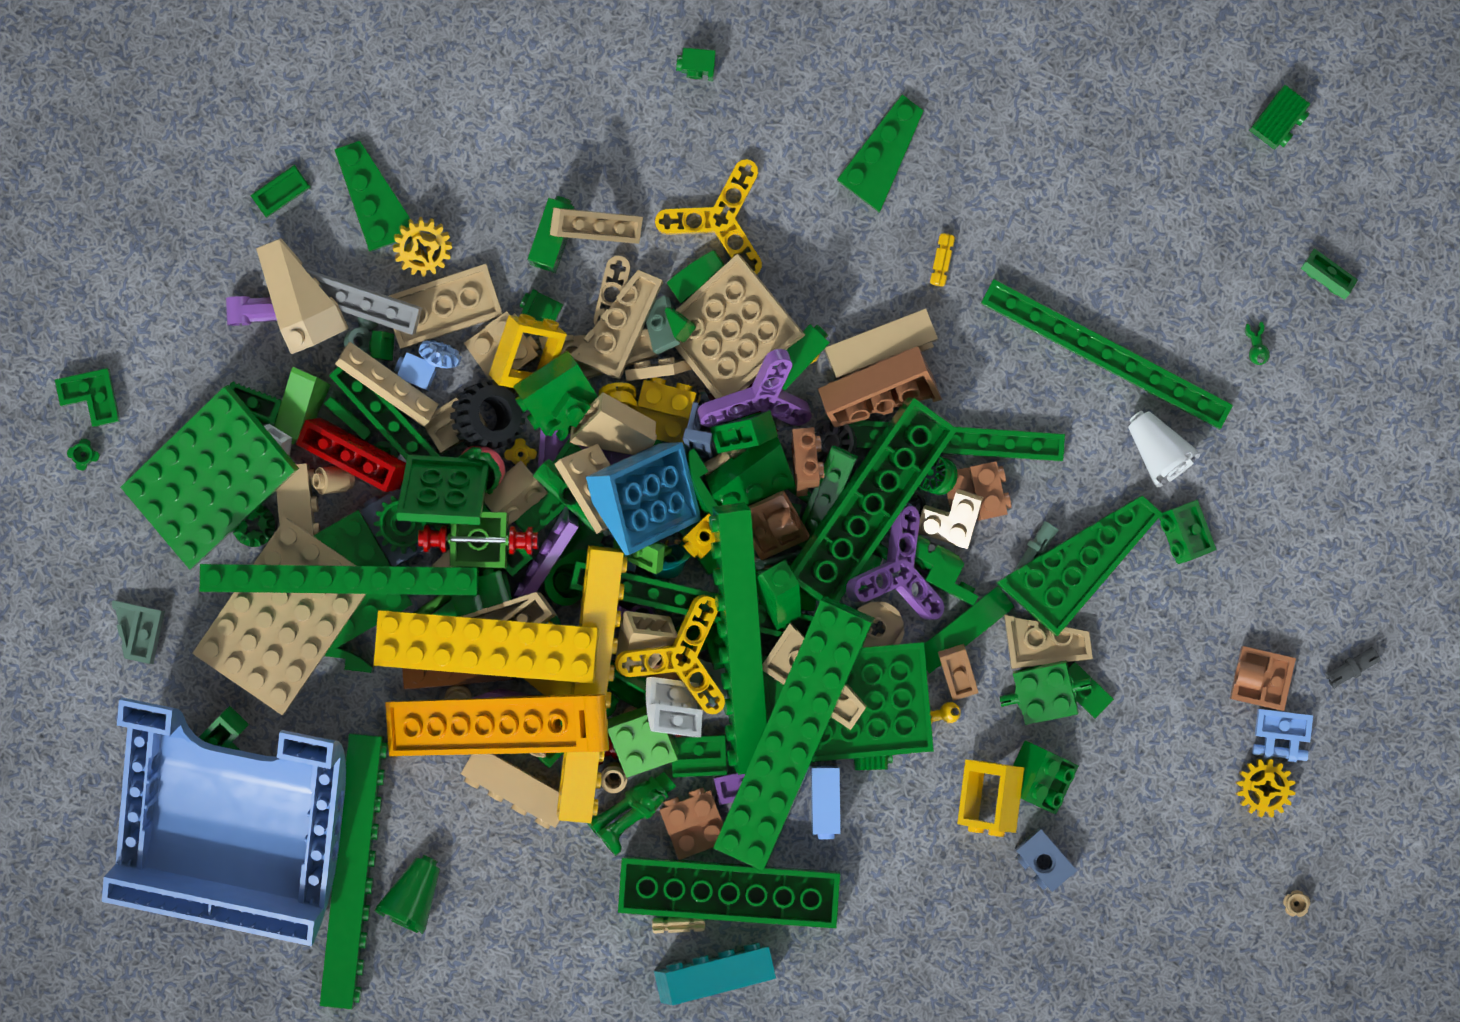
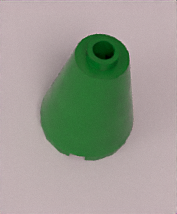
[375,855,440,934]

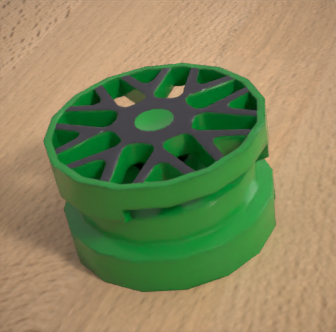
[919,456,958,495]

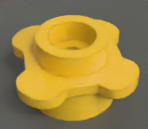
[504,438,537,467]

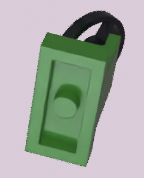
[613,535,682,574]

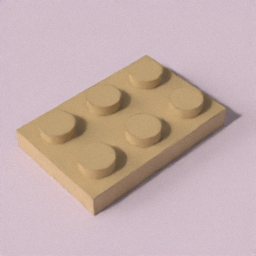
[555,444,610,534]

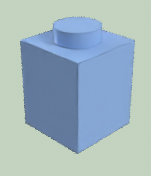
[394,352,438,391]

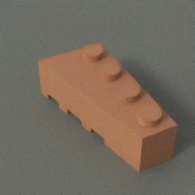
[818,346,942,427]

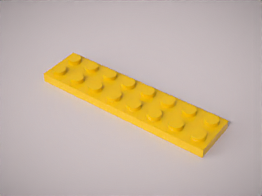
[374,610,599,683]

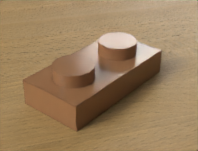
[938,644,979,701]

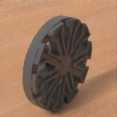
[814,419,857,466]

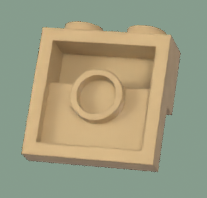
[464,311,540,380]

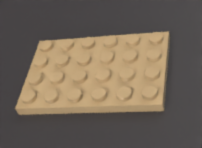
[192,518,366,715]

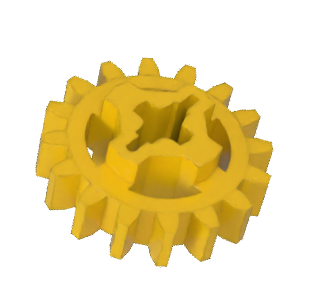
[393,217,452,277]
[1235,759,1296,817]

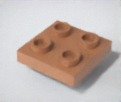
[748,490,810,560]
[1230,646,1296,711]

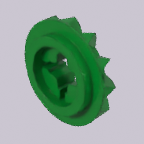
[233,505,276,547]

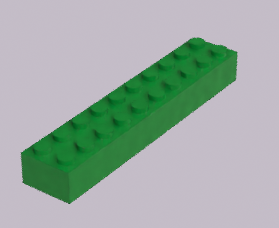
[713,596,875,871]

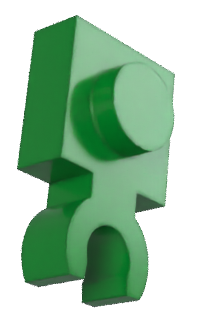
[545,392,591,441]

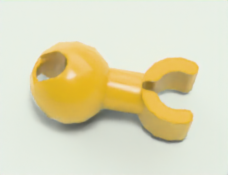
[930,702,961,724]

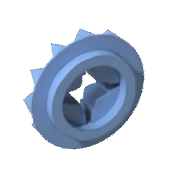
[418,340,462,368]

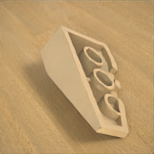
[256,238,348,354]

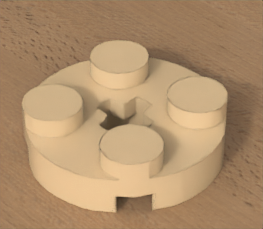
[858,602,904,648]

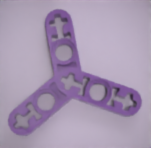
[698,349,812,427]
[846,506,944,620]

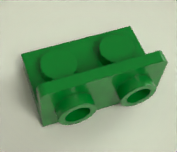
[1159,500,1217,564]

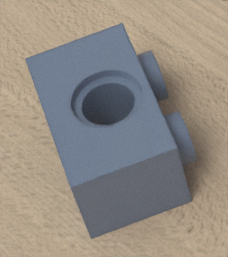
[1015,828,1077,892]

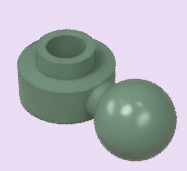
[344,317,378,353]

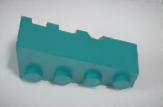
[654,942,776,1006]

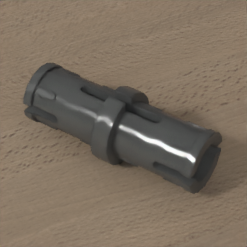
[1325,647,1381,689]

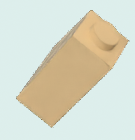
[570,392,657,455]
[615,611,677,677]

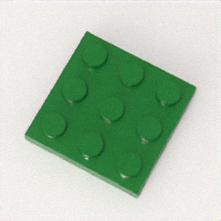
[397,455,490,525]

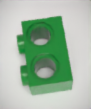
[710,410,778,453]

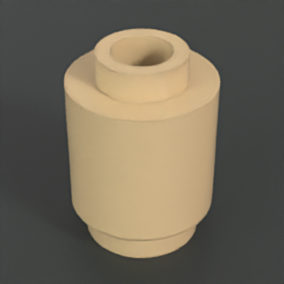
[312,466,355,494]
[601,762,628,793]

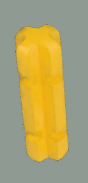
[930,233,955,287]

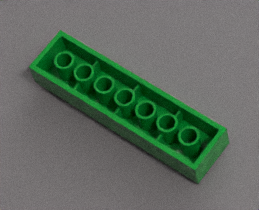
[790,397,958,602]
[618,856,840,929]

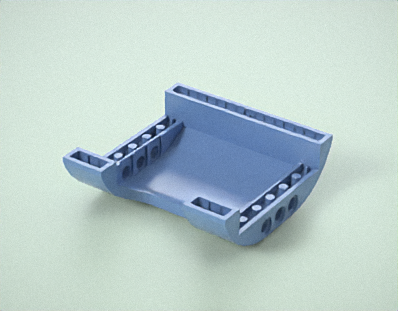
[102,697,346,946]

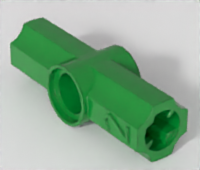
[533,459,594,532]

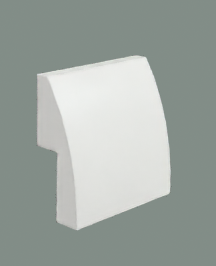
[646,677,703,737]

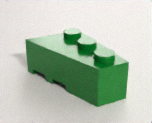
[705,437,796,506]

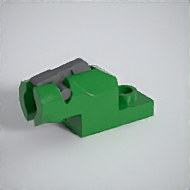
[914,534,979,606]

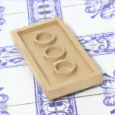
[389,264,503,349]

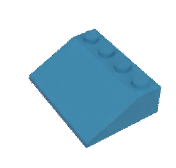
[586,442,701,555]

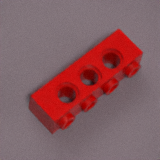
[296,418,406,492]

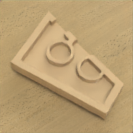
[1004,615,1093,669]

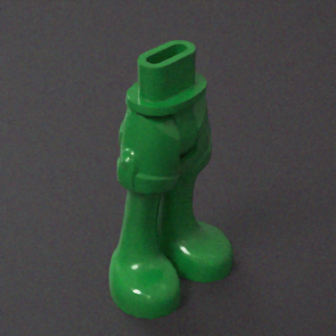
[587,772,676,856]

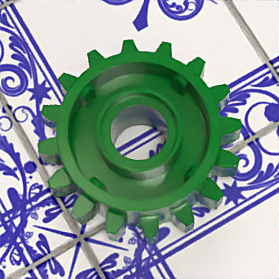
[374,496,434,554]

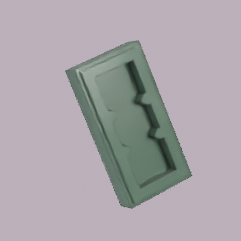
[646,295,681,355]

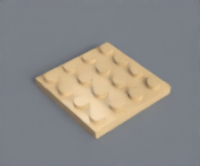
[675,254,805,399]

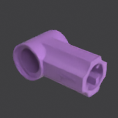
[226,296,277,326]

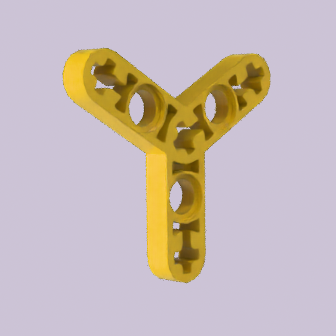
[655,159,762,275]
[615,595,725,714]

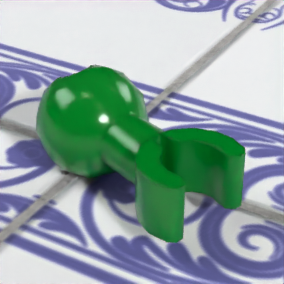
[1245,322,1270,365]

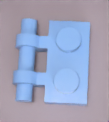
[1252,709,1313,762]

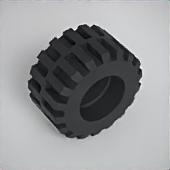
[450,380,526,449]

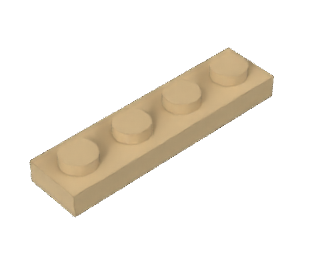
[550,208,643,244]
[335,342,439,427]

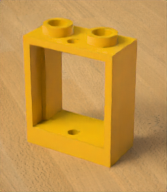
[489,314,567,388]
[957,759,1024,837]

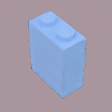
[811,766,841,839]

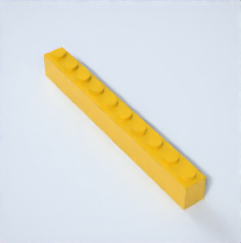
[556,545,627,823]

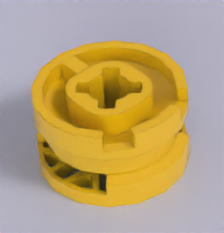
[598,382,638,411]

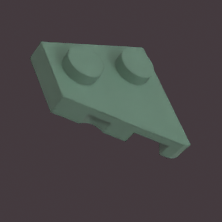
[112,600,165,664]

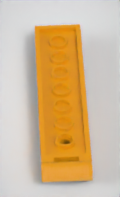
[385,694,609,756]

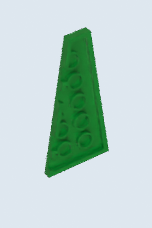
[996,496,1163,636]

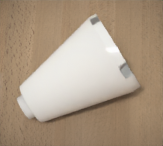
[1128,411,1200,487]

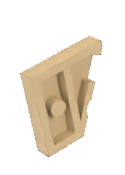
[625,357,692,381]

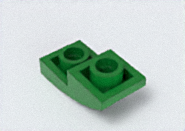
[666,250,724,304]

